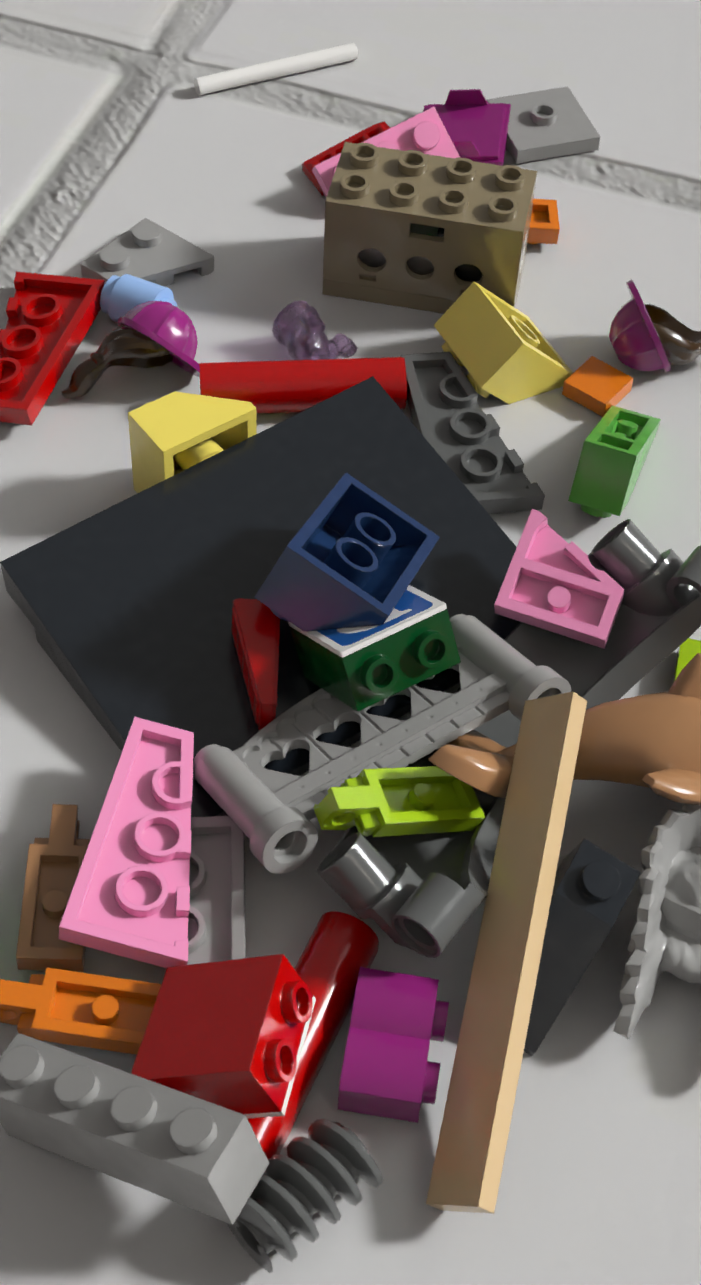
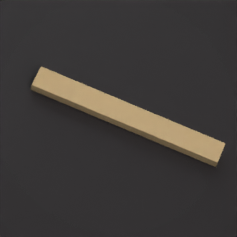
[426,691,587,1214]

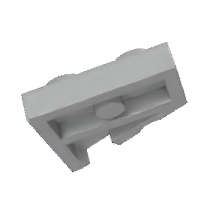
[81,218,214,287]

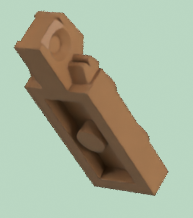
[16,804,91,972]

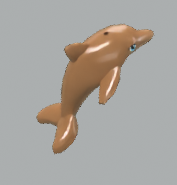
[428,653,701,805]

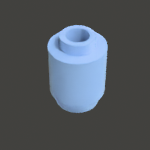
[100,274,177,322]

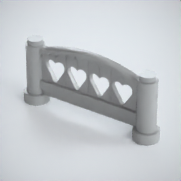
[193,614,572,874]

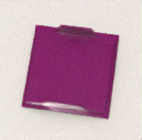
[423,89,511,166]

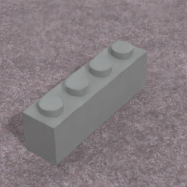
[0,1033,269,1225]

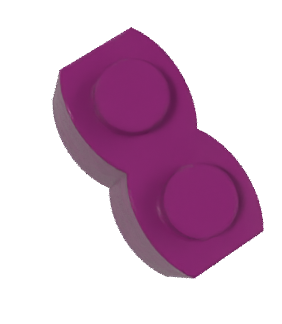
[337,967,449,1123]

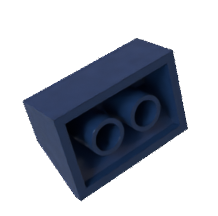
[254,473,440,632]

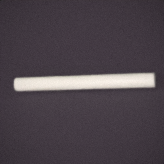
[194,42,358,96]

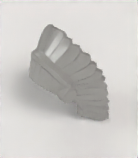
[613,804,701,1040]

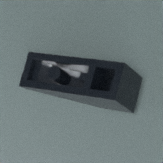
[524,838,641,1056]

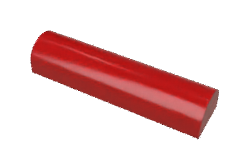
[199,357,407,414]
[247,911,379,1172]

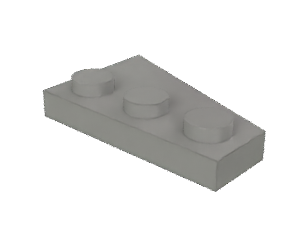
[188,816,246,965]

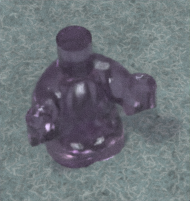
[272,300,357,360]

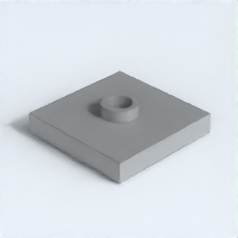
[487,86,601,164]

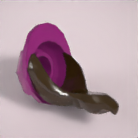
[609,280,701,372]
[61,301,200,398]

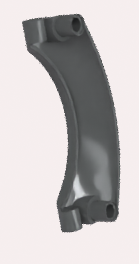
[317,519,701,958]

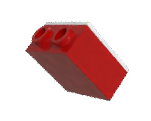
[131,954,316,1118]

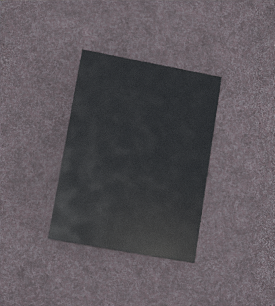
[0,376,520,817]

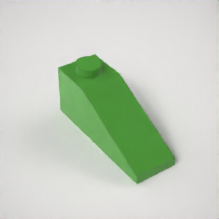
[568,405,661,518]

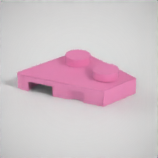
[494,509,624,649]

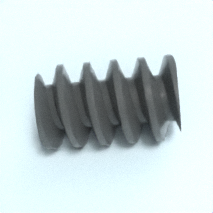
[227,1119,383,1273]

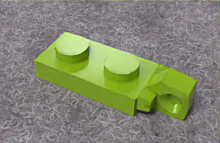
[313,766,485,837]

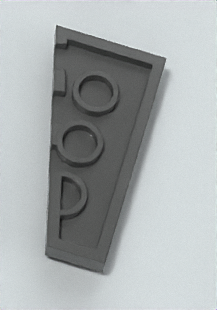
[400,352,545,514]

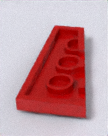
[0,272,105,426]

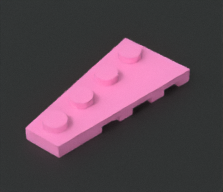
[59,717,194,968]

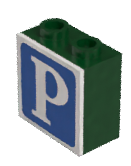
[288,585,461,712]

